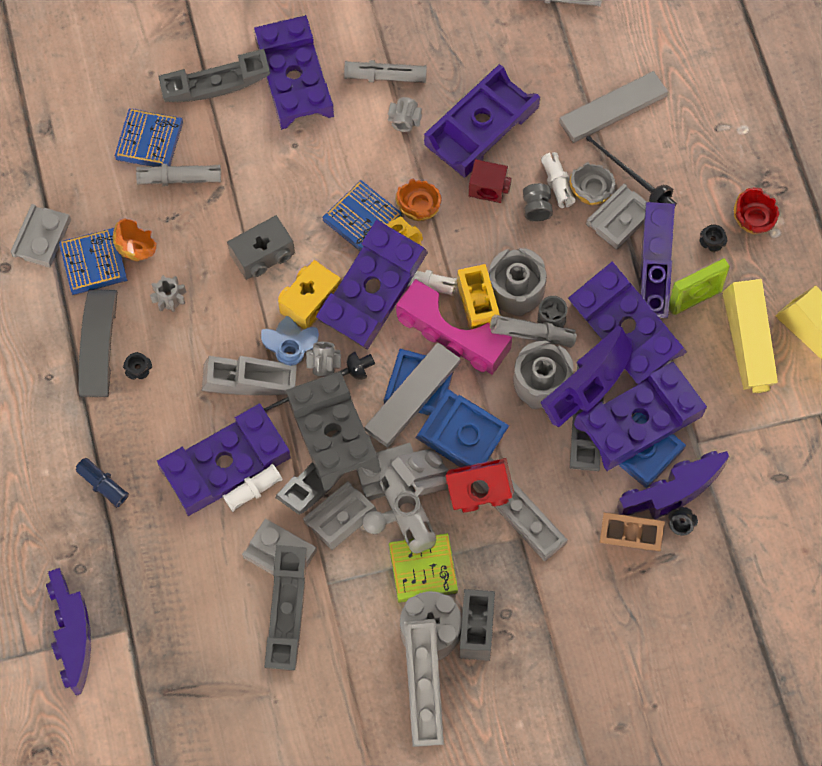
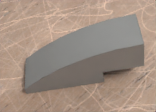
[202,356,297,395]

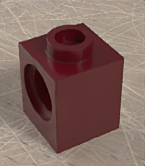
[468,159,512,203]

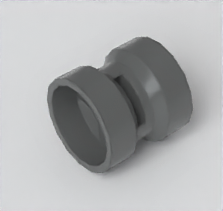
[523,183,553,221]
[537,296,568,328]

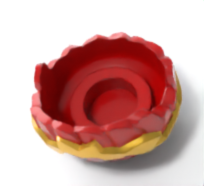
[733,187,780,234]

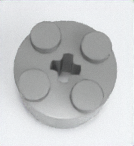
[489,248,547,316]
[513,341,574,409]
[400,591,462,660]

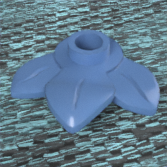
[261,316,319,366]

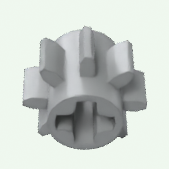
[388,97,422,132]
[150,275,186,312]
[306,342,341,376]

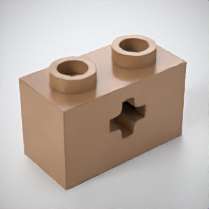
[600,512,665,551]

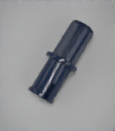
[76,458,129,508]

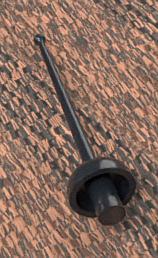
[586,136,677,207]
[263,352,375,412]

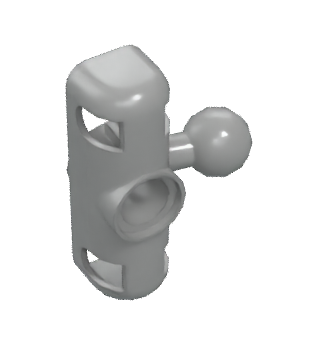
[362,466,436,553]

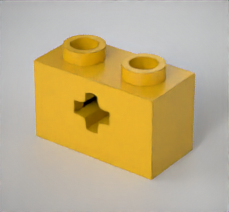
[278,260,341,329]
[457,264,500,330]

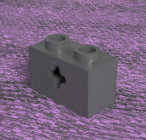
[227,215,295,280]
[459,589,495,661]

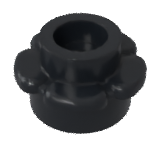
[699,224,728,252]
[123,352,152,380]
[668,507,698,536]

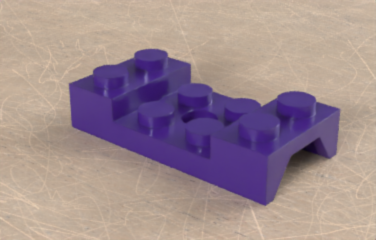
[254,15,334,130]
[424,64,540,178]
[316,219,428,350]
[568,261,687,385]
[574,362,707,471]
[157,403,291,516]

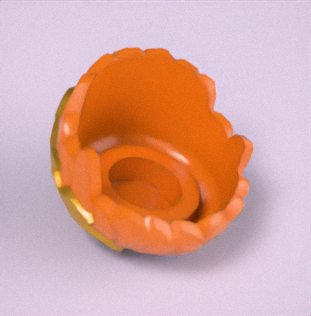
[395,178,442,221]
[112,218,157,261]

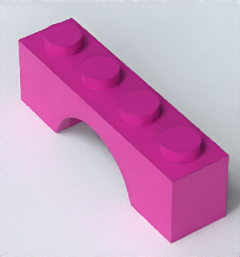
[396,279,512,375]

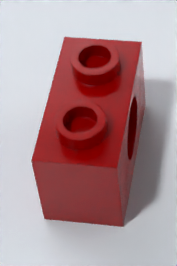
[445,458,514,513]

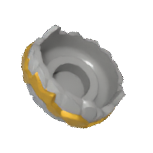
[569,162,615,205]

